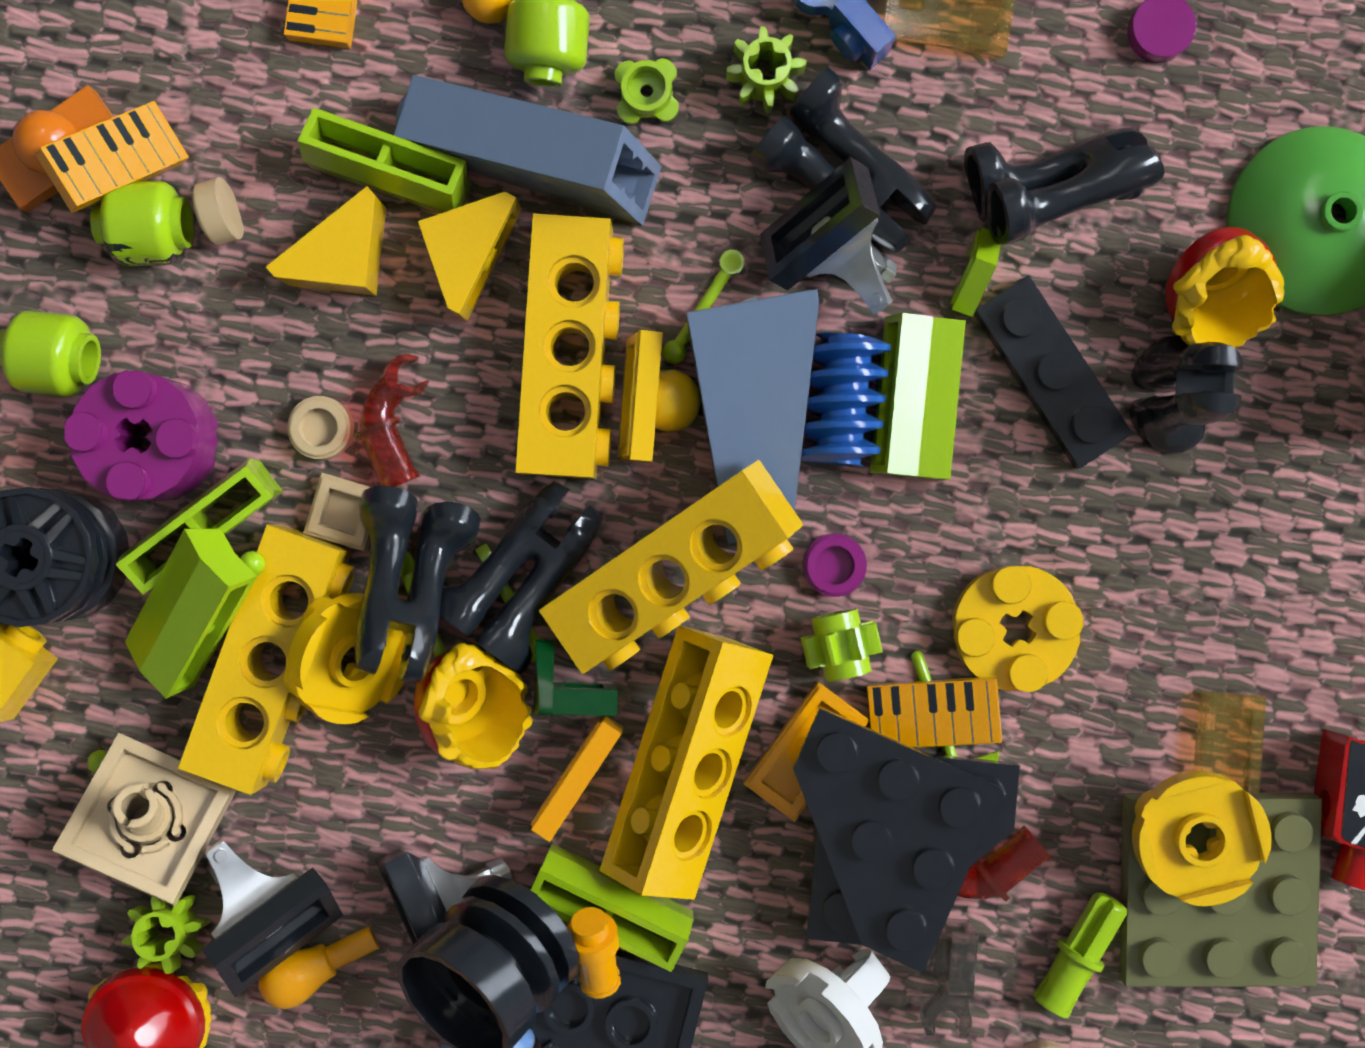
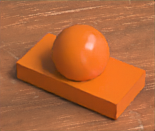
[0,85,114,213]

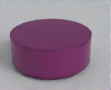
[1127,0,1196,63]
[802,534,867,597]

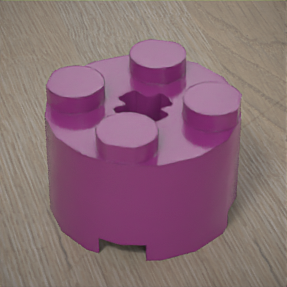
[64,370,218,502]

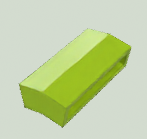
[297,107,472,213]
[870,313,966,481]
[115,458,283,595]
[125,528,257,699]
[530,843,694,972]

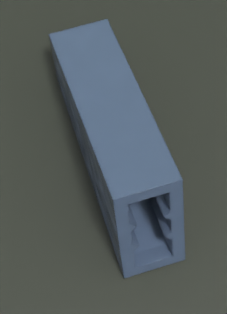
[394,75,662,226]
[685,289,819,545]

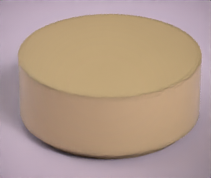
[192,177,244,245]
[287,396,354,460]

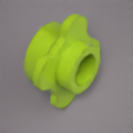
[615,58,679,124]

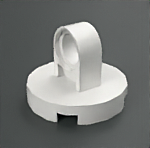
[765,949,890,1048]

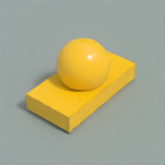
[617,330,701,463]

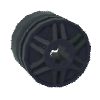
[0,487,129,627]
[397,875,579,1048]

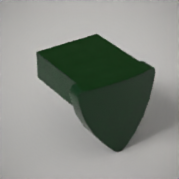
[533,640,618,716]

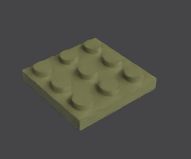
[1120,793,1322,987]

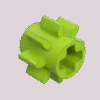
[726,26,806,114]
[800,608,883,682]
[122,894,210,974]

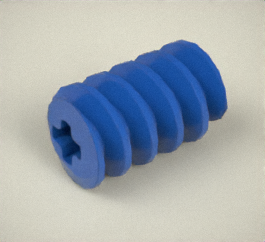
[801,332,891,468]

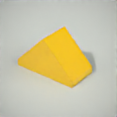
[266,186,386,296]
[418,192,522,322]

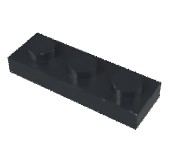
[974,275,1133,469]

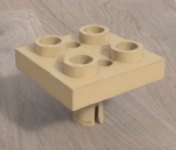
[52,733,237,907]

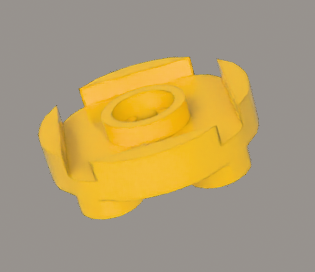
[952,566,1084,692]
[283,593,406,724]
[1132,770,1271,906]

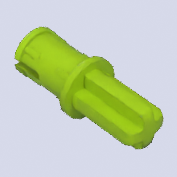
[1032,892,1127,1019]

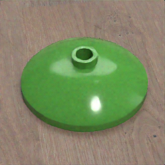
[1226,126,1365,316]

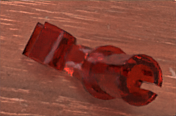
[352,354,429,487]
[957,825,1052,902]

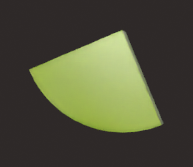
[950,227,1000,317]

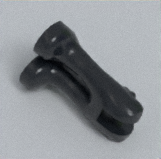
[748,67,937,255]
[964,127,1165,246]
[1129,335,1243,454]
[440,481,603,674]
[355,485,481,682]

